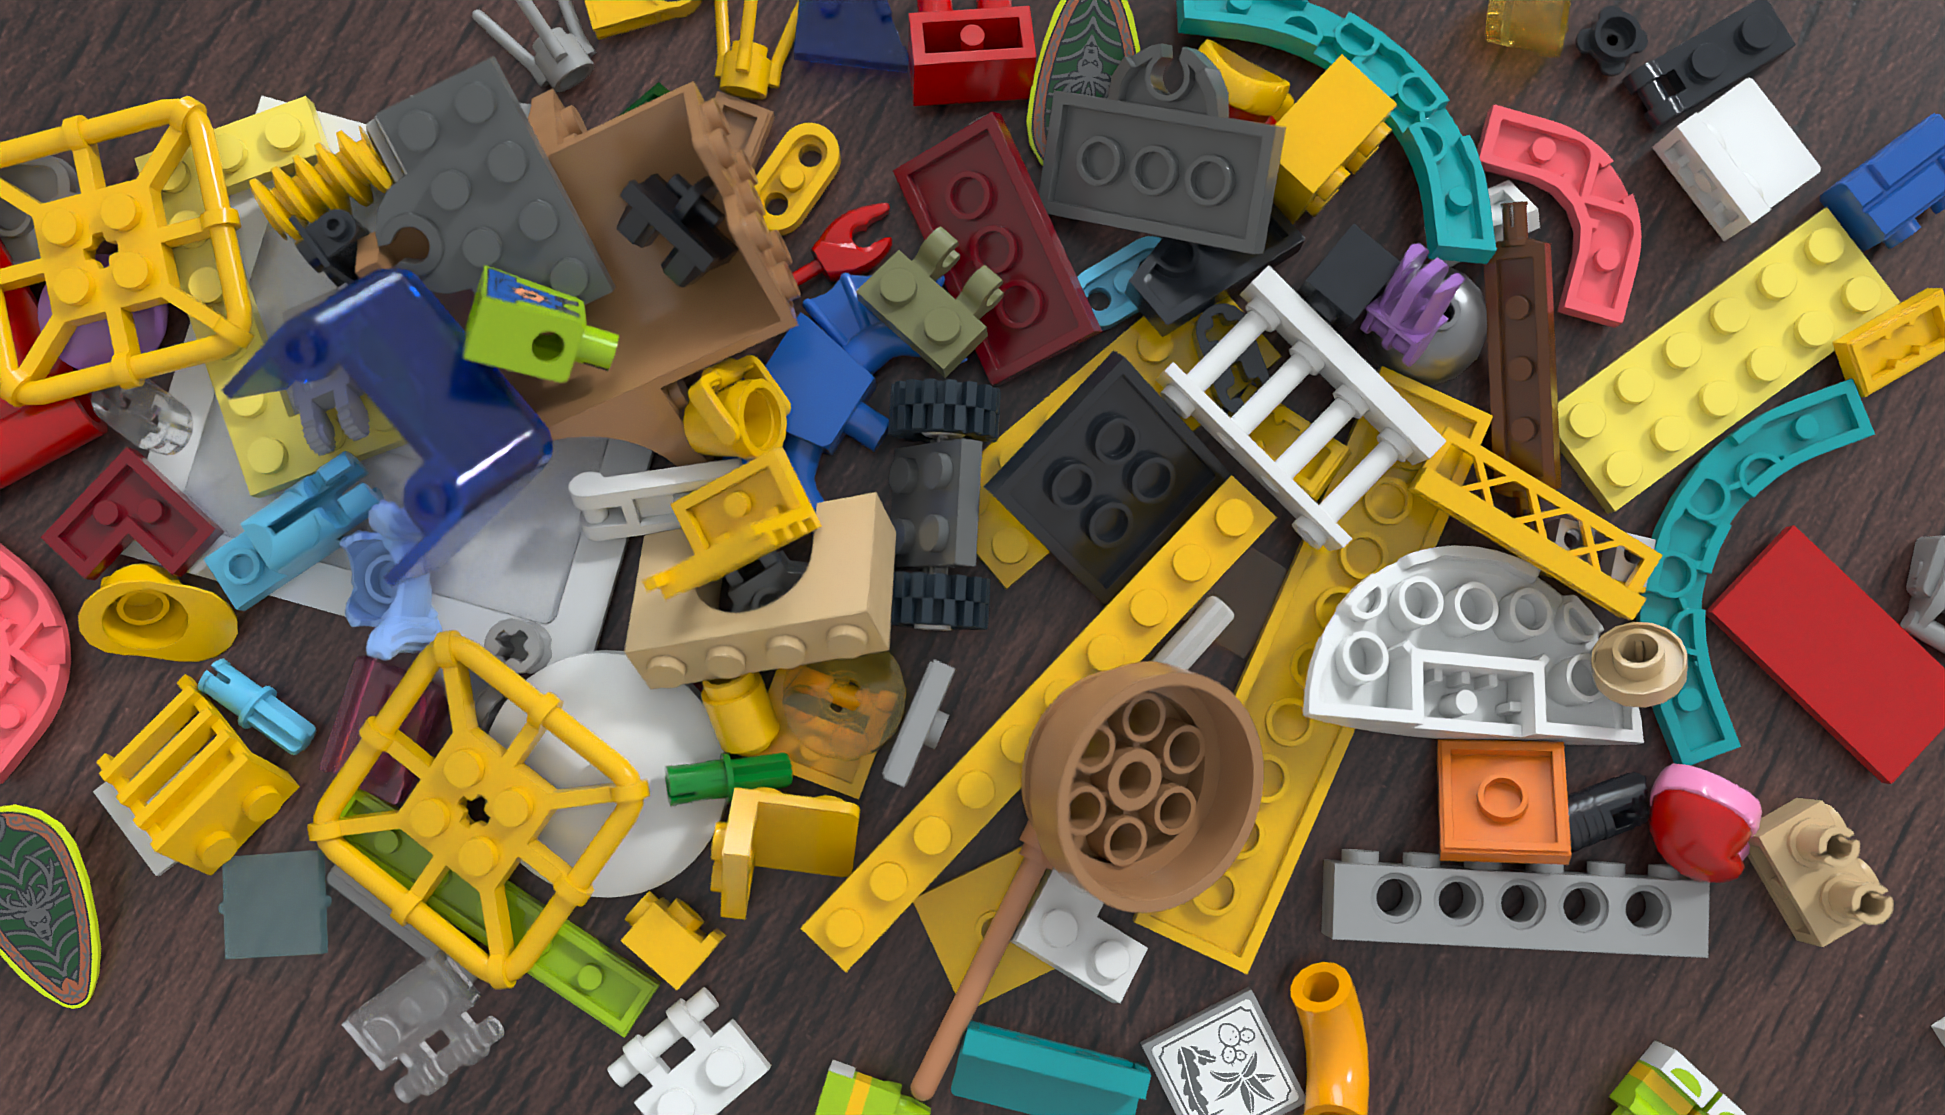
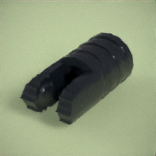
[1567,771,1650,853]

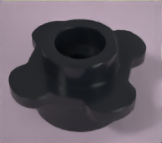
[1575,6,1648,77]

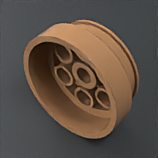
[1021,661,1264,913]

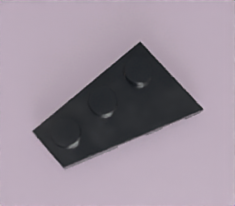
[1125,203,1305,338]

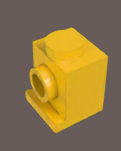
[621,891,726,990]

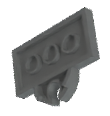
[1039,44,1286,254]
[375,56,616,305]

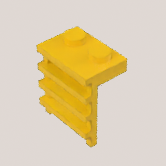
[642,447,822,600]
[96,674,300,876]

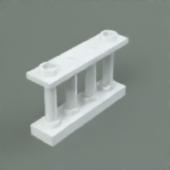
[1156,265,1446,551]

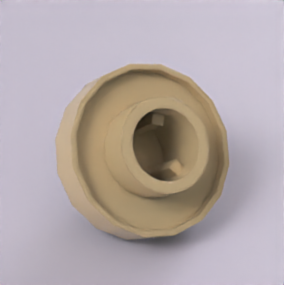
[1591,622,1688,708]

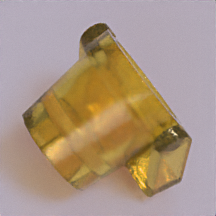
[1486,0,1571,58]

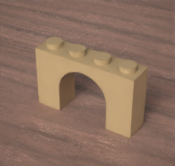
[624,492,896,689]

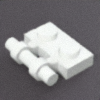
[607,987,771,1115]

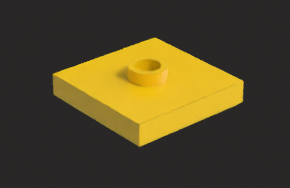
[913,845,1055,1006]

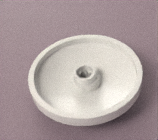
[485,650,730,898]

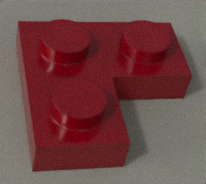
[40,447,225,581]

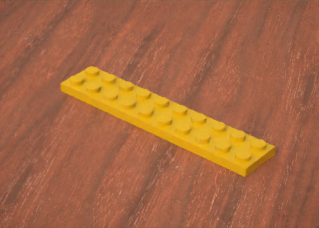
[1132,366,1493,974]

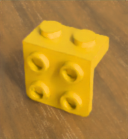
[711,787,860,920]

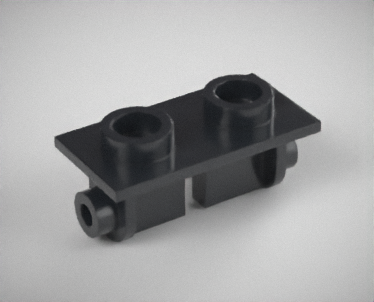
[288,209,372,296]

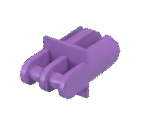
[1360,243,1465,367]

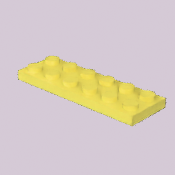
[1558,207,1900,514]

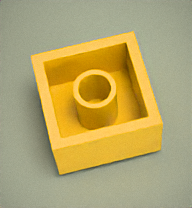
[1273,54,1397,224]

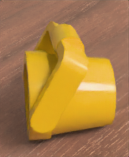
[683,355,791,461]

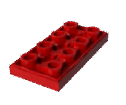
[1706,525,1945,784]

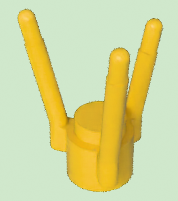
[714,0,811,100]

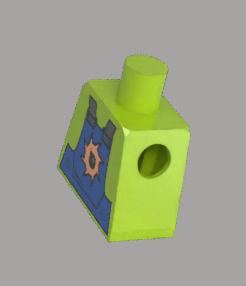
[463,265,619,383]

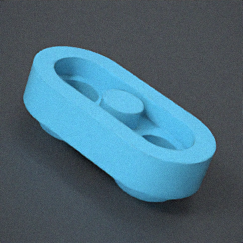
[1077,236,1162,331]

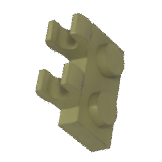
[856,226,1004,378]

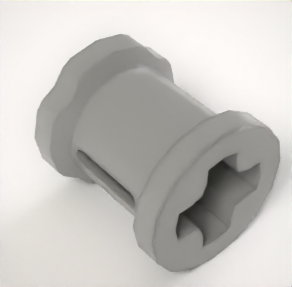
[484,618,552,675]

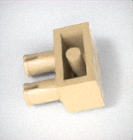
[1748,798,1893,947]

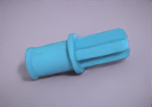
[198,658,317,755]

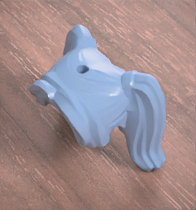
[340,499,444,660]

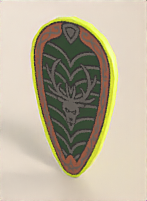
[1026,0,1140,166]
[0,805,101,1009]

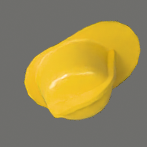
[78,563,238,662]

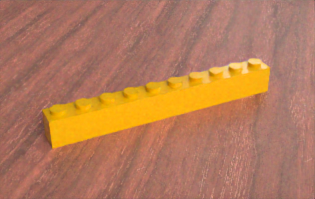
[801,475,1277,972]

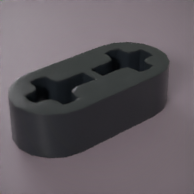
[1192,303,1270,417]

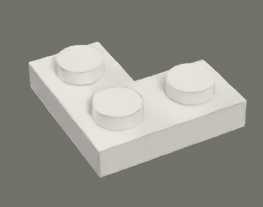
[1010,868,1148,1003]

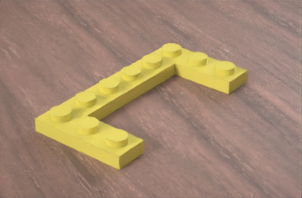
[134,96,424,499]

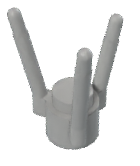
[472,0,596,92]

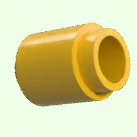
[701,672,779,756]

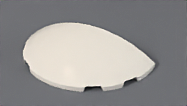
[1303,545,1644,745]

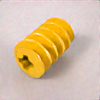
[249,126,394,241]

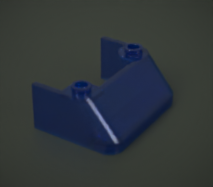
[221,268,553,587]

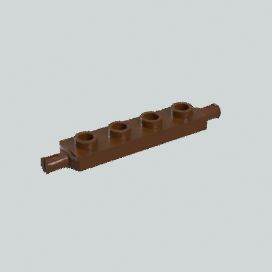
[1484,201,1562,531]

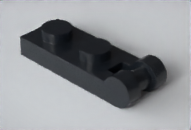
[1621,0,1796,130]

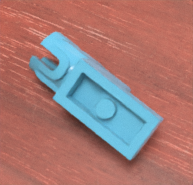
[203,451,384,611]

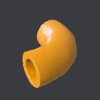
[1290,962,1369,1115]

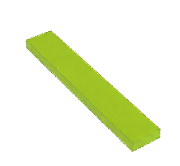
[340,783,662,1038]

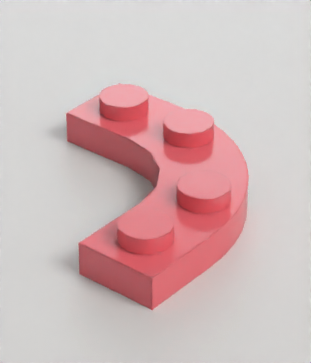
[1477,104,1641,328]
[0,543,71,784]

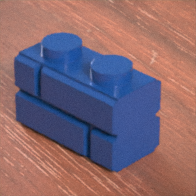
[1819,113,1945,252]

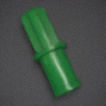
[665,753,793,807]

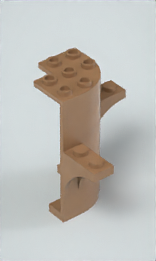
[355,81,801,481]

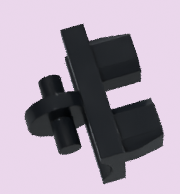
[616,173,739,288]

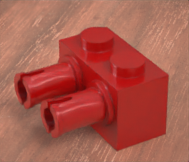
[908,0,1036,106]

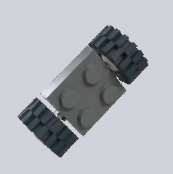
[888,379,1001,631]

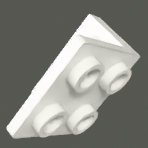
[1652,78,1821,241]

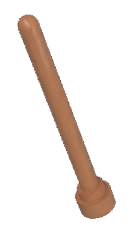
[911,820,1054,1101]

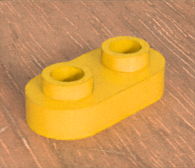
[754,123,841,236]

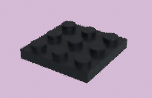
[984,350,1231,606]

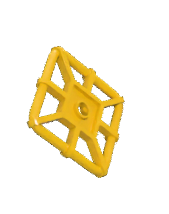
[0,96,255,407]
[307,630,650,990]

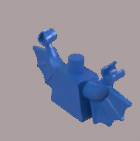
[722,273,967,560]

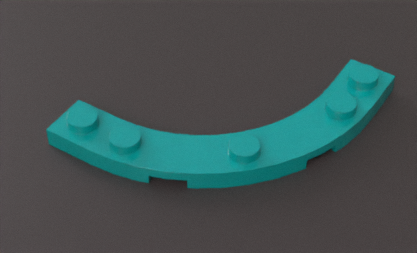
[1176,0,1497,264]
[1636,378,1875,766]

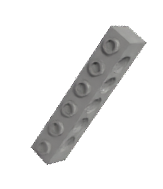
[1321,849,1710,958]

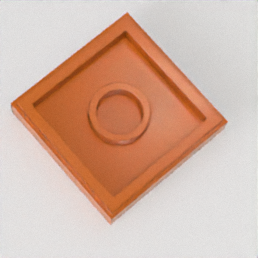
[1437,739,1571,865]

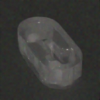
[91,378,193,456]

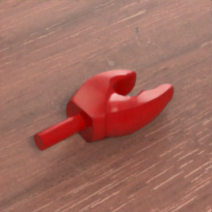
[792,203,892,286]

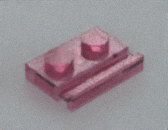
[319,655,445,805]

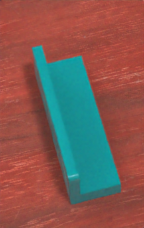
[951,1020,1151,1115]

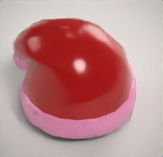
[1649,763,1762,883]

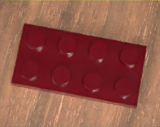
[893,111,1102,386]

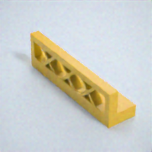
[1407,426,1663,620]

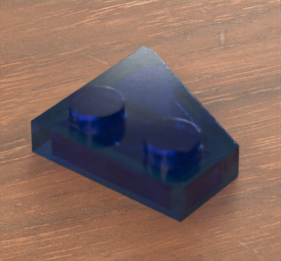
[794,0,909,73]

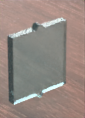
[218,850,332,959]

